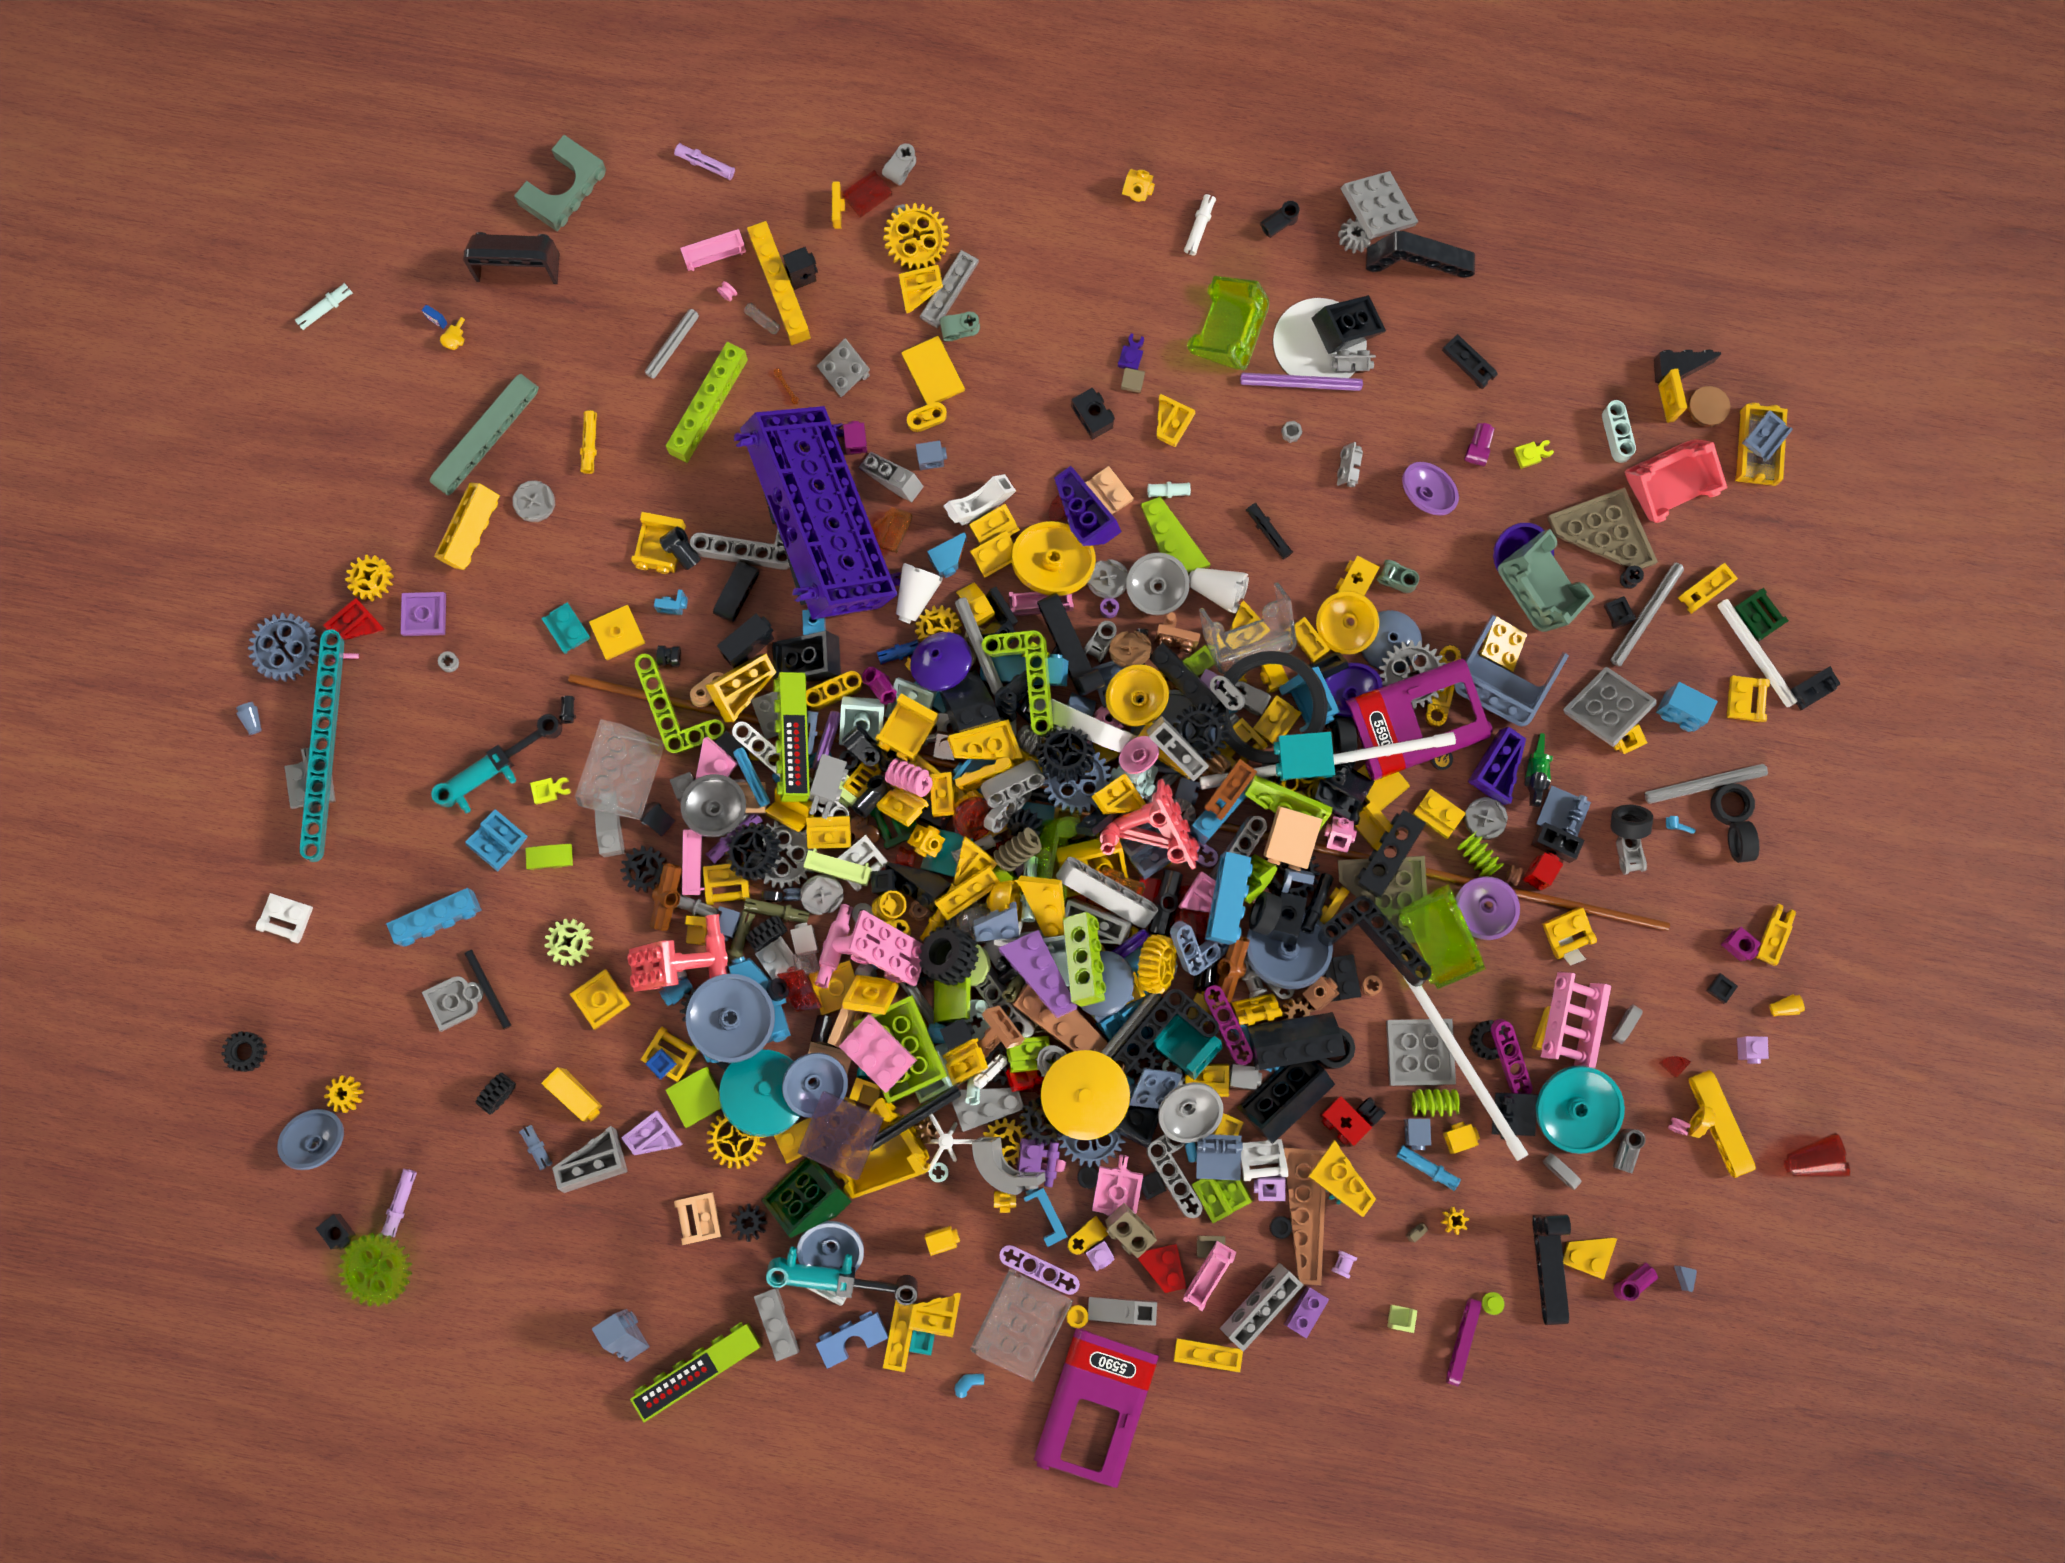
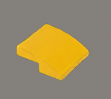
[1357,765,1410,811]

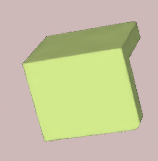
[1387,1305,1417,1333]

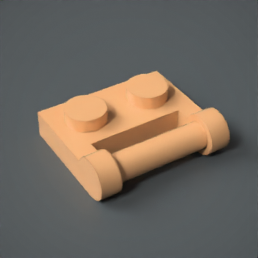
[674,1192,722,1245]

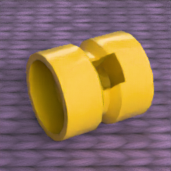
[872,891,906,921]

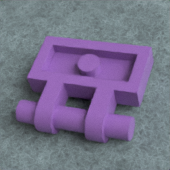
[1017,1138,1060,1187]

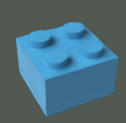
[1656,682,1718,732]

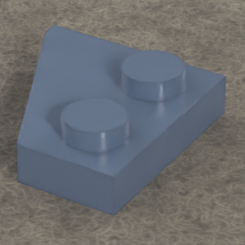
[974,902,1019,942]

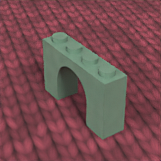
[514,135,606,231]

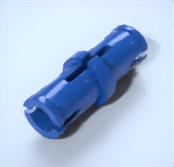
[877,639,918,665]

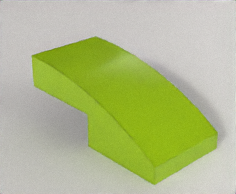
[1183,645,1218,677]
[526,844,573,870]

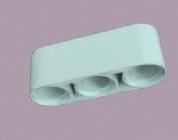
[1602,400,1636,463]

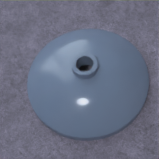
[1361,610,1422,672]
[1080,951,1134,1017]
[782,1053,848,1118]
[277,1109,344,1170]
[797,1221,864,1272]

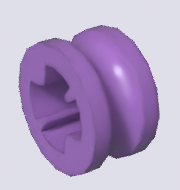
[1100,598,1119,618]

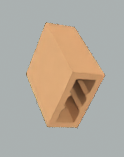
[1263,806,1322,871]

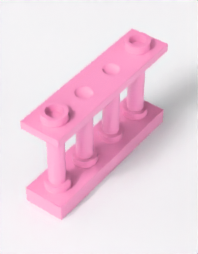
[1541,972,1611,1068]

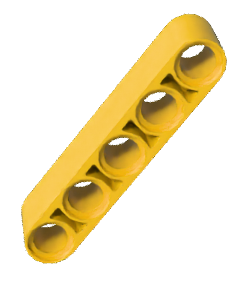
[1689,1070,1756,1178]

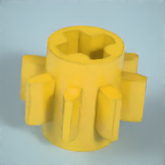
[994,1191,1016,1213]
[1440,1207,1469,1235]

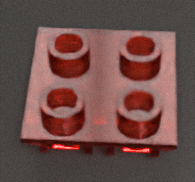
[777,966,823,1012]

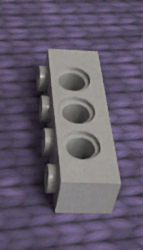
[1219,1263,1303,1352]

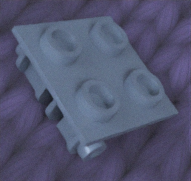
[1536,786,1591,837]
[1129,1069,1183,1109]
[1196,1134,1243,1180]

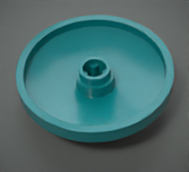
[719,1050,801,1137]
[1536,1066,1625,1154]

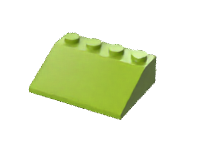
[853,995,947,1103]

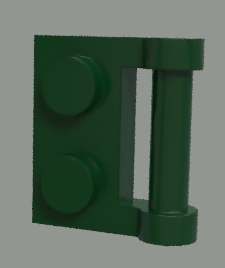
[1734,587,1789,642]
[870,807,917,850]

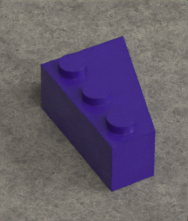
[1468,727,1526,805]

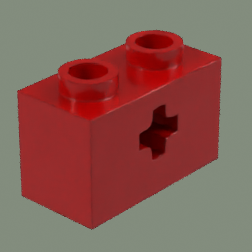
[1522,853,1563,891]
[1320,1096,1372,1146]

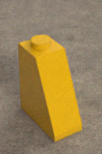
[542,1067,602,1122]

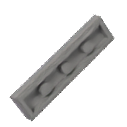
[920,250,979,328]

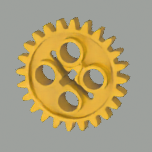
[883,203,949,270]

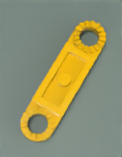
[1425,645,1461,727]

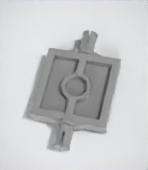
[285,748,336,813]

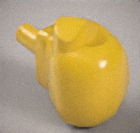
[440,317,465,350]

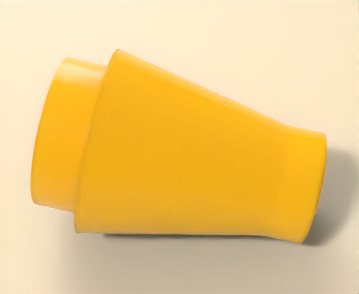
[1769,994,1805,1017]

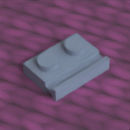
[1742,410,1793,462]

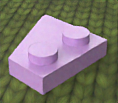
[622,1110,683,1155]

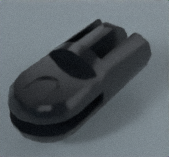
[1192,947,1218,993]

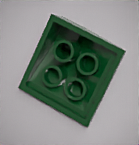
[762,1154,852,1238]

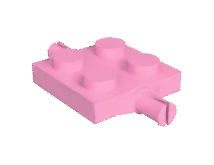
[1092,1155,1143,1216]

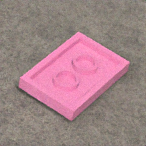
[839,1014,917,1093]

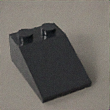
[1311,295,1386,354]
[772,631,841,682]
[939,669,1000,734]

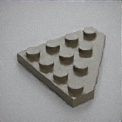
[1547,488,1658,569]
[1338,856,1430,943]

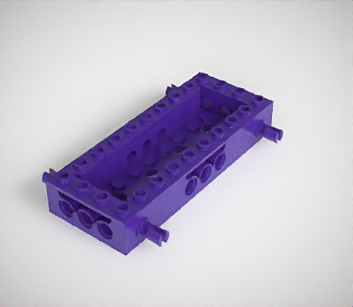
[734,406,901,620]

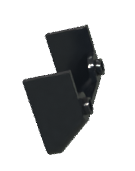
[463,232,560,284]

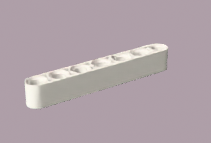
[732,722,849,816]

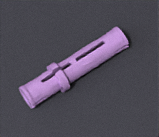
[674,143,735,180]
[381,1169,417,1237]

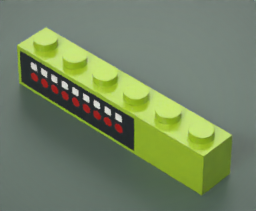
[773,672,810,802]
[630,1322,762,1422]

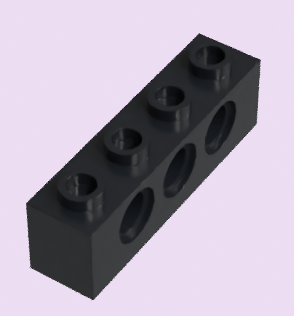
[1357,809,1426,899]

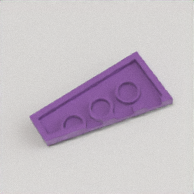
[998,930,1077,1018]

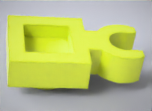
[1513,440,1554,469]
[530,778,571,805]

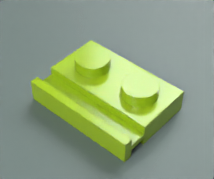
[1006,1036,1053,1073]

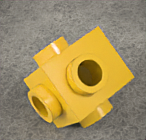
[1122,169,1155,202]
[907,824,945,858]

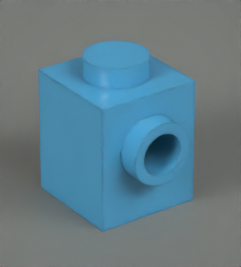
[802,608,826,635]

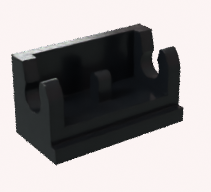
[1791,666,1840,710]

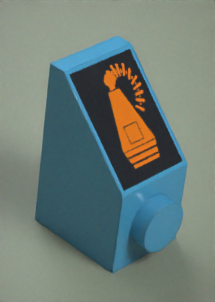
[927,533,967,578]

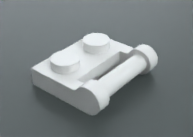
[837,835,888,892]
[256,893,313,943]
[1241,1139,1288,1181]

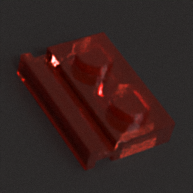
[842,170,892,218]

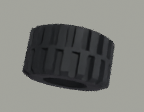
[919,926,979,986]

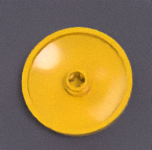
[1012,521,1096,596]
[1041,1050,1130,1140]

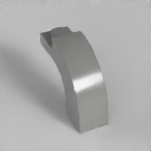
[972,1137,1046,1195]

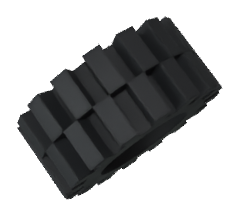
[745,915,787,952]
[1469,1020,1511,1060]
[221,1031,267,1072]
[475,1073,516,1115]

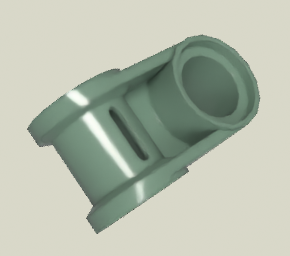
[939,312,980,341]
[1376,560,1419,593]

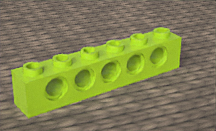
[666,342,748,463]

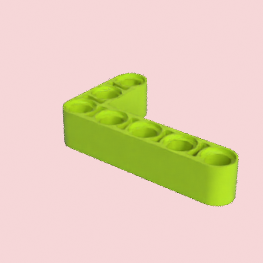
[982,630,1053,737]
[635,654,726,754]

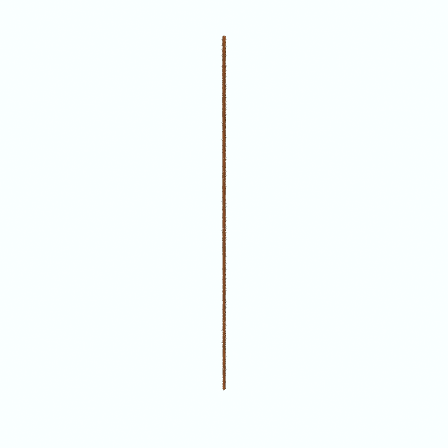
[569,674,1670,931]

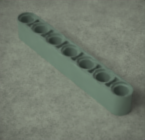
[430,374,539,495]

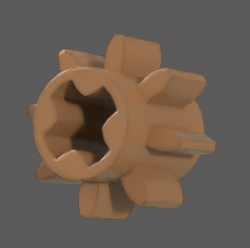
[914,1116,941,1144]

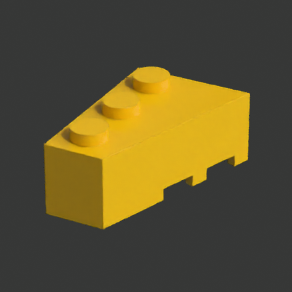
[705,654,776,722]

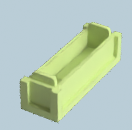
[804,848,872,886]

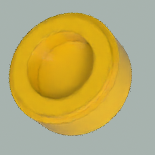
[1066,1305,1088,1328]

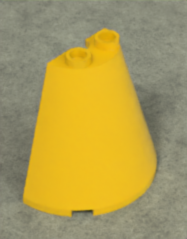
[830,1098,931,1199]

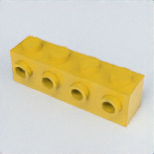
[434,483,500,570]

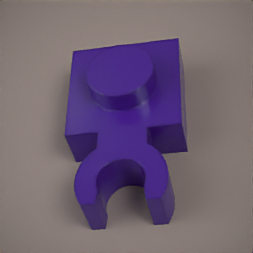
[1118,333,1144,370]

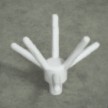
[925,1114,976,1172]

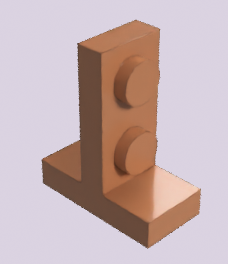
[977,1006,1025,1059]

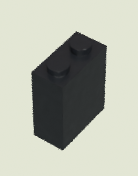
[717,613,774,669]

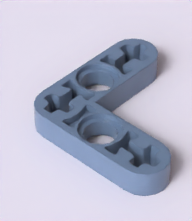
[1170,921,1229,976]

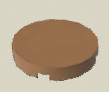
[1688,386,1731,427]
[1109,631,1152,667]

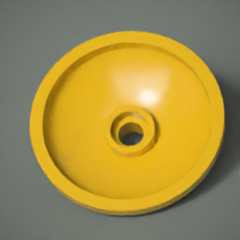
[1316,591,1379,654]
[1106,665,1169,726]

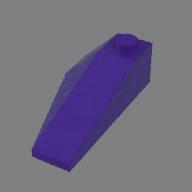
[1054,466,1121,546]

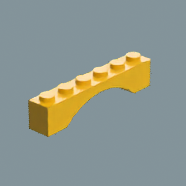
[747,221,811,345]

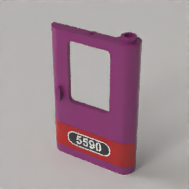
[1346,658,1493,781]
[1034,1328,1159,1488]

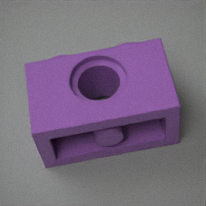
[1284,1286,1329,1339]

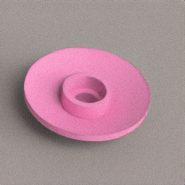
[1119,736,1159,774]

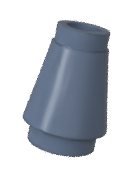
[236,702,262,735]

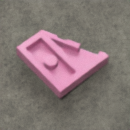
[1178,872,1216,913]

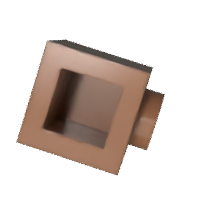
[1302,977,1340,1011]

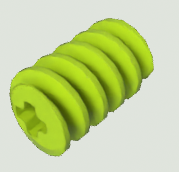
[1457,831,1504,877]
[1412,1089,1459,1117]

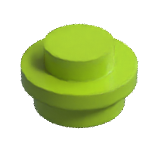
[1482,1292,1504,1315]

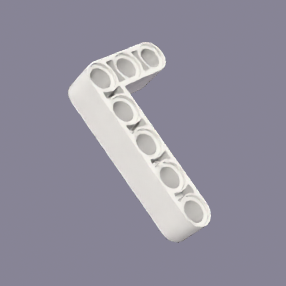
[1027,698,1138,753]

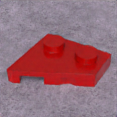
[323,598,384,641]
[1136,1244,1186,1293]

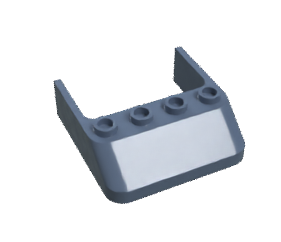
[1454,614,1569,726]

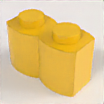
[925,1226,960,1256]

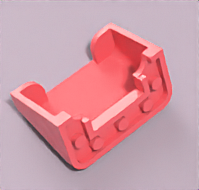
[1624,439,1727,523]

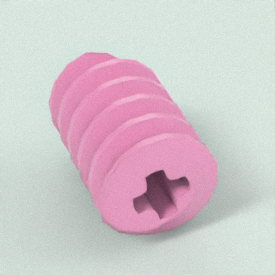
[885,758,933,797]

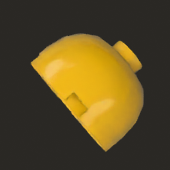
[986,880,1023,921]

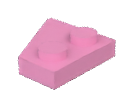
[695,737,738,780]

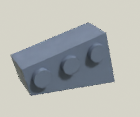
[592,1309,650,1362]

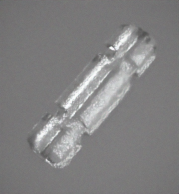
[744,303,780,335]

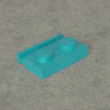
[541,602,591,654]

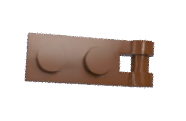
[1204,759,1257,820]

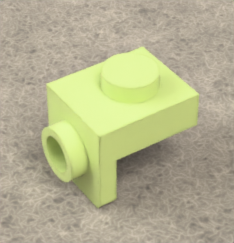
[838,775,858,808]

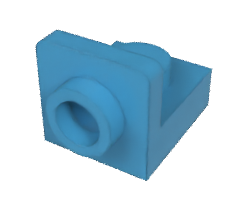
[654,589,688,615]

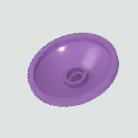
[1402,462,1459,515]
[1454,876,1520,940]

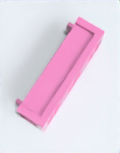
[680,229,746,271]
[1009,592,1074,616]
[682,829,705,895]
[1183,1241,1236,1311]

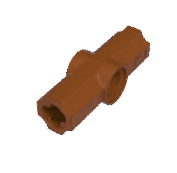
[650,863,682,931]
[1214,936,1250,1002]

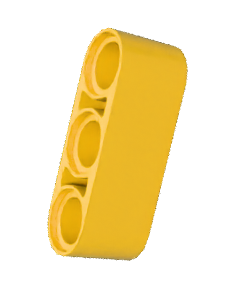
[806,671,863,711]

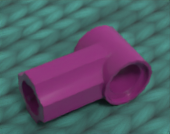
[1464,423,1495,467]
[862,666,897,705]
[1613,1262,1658,1301]

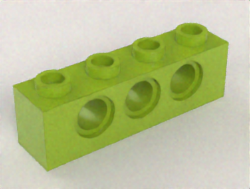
[1063,912,1106,1007]

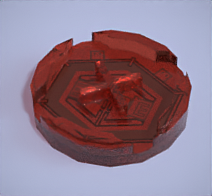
[953,797,993,839]

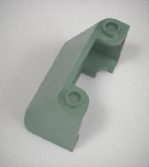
[1498,529,1594,632]

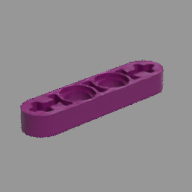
[1204,985,1253,1065]
[1491,1019,1532,1094]
[1446,1298,1481,1387]

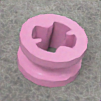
[717,281,737,302]
[1668,1118,1691,1136]

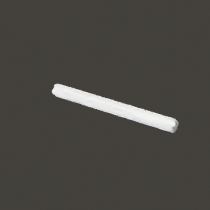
[1717,599,1797,707]

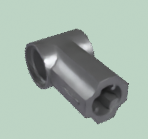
[1613,1128,1646,1173]

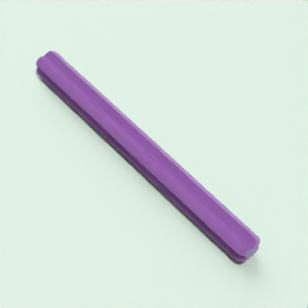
[1240,373,1363,391]

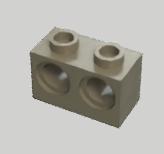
[1105,1203,1157,1258]

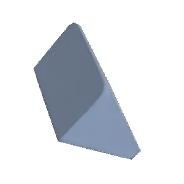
[1674,1265,1697,1292]

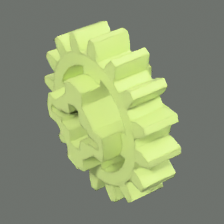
[545,919,593,966]

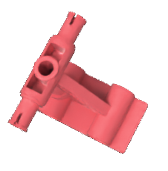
[1099,779,1199,869]
[628,914,728,992]

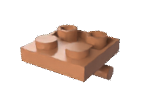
[1154,612,1200,653]

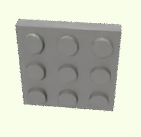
[1340,171,1418,240]
[1564,667,1657,747]
[1386,1019,1456,1086]

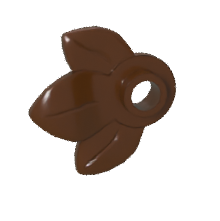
[850,815,881,847]

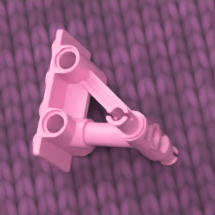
[815,904,923,988]

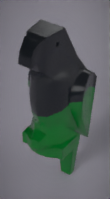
[1524,733,1553,808]

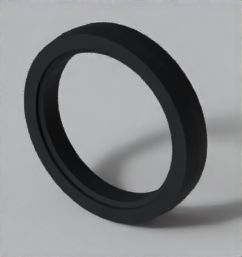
[1216,651,1328,764]

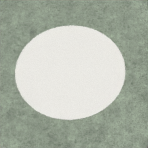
[1273,298,1367,378]

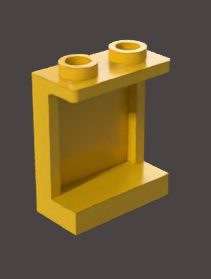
[631,512,686,574]
[875,693,939,762]

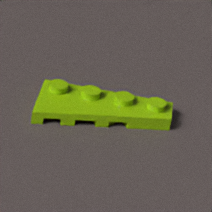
[1141,497,1211,575]
[1245,775,1332,833]

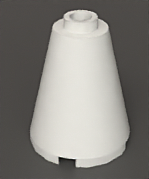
[896,563,943,624]
[1189,568,1249,614]

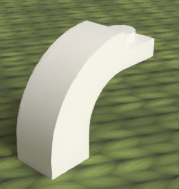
[944,474,1016,525]

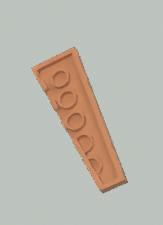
[1011,983,1124,1071]
[1284,1148,1326,1285]

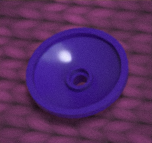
[1493,523,1554,573]
[910,632,972,691]
[1325,663,1383,717]

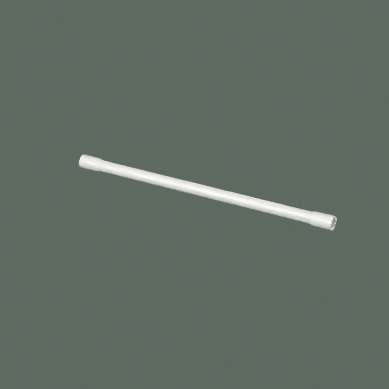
[1199,732,1456,790]
[1386,938,1529,1161]

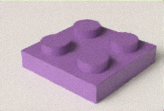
[401,592,446,636]

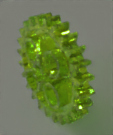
[338,1233,412,1307]

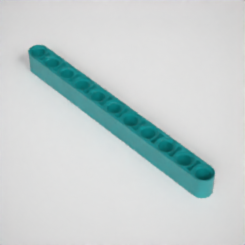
[300,629,344,862]

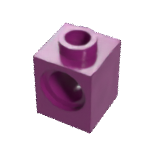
[843,421,868,455]
[1721,927,1761,962]

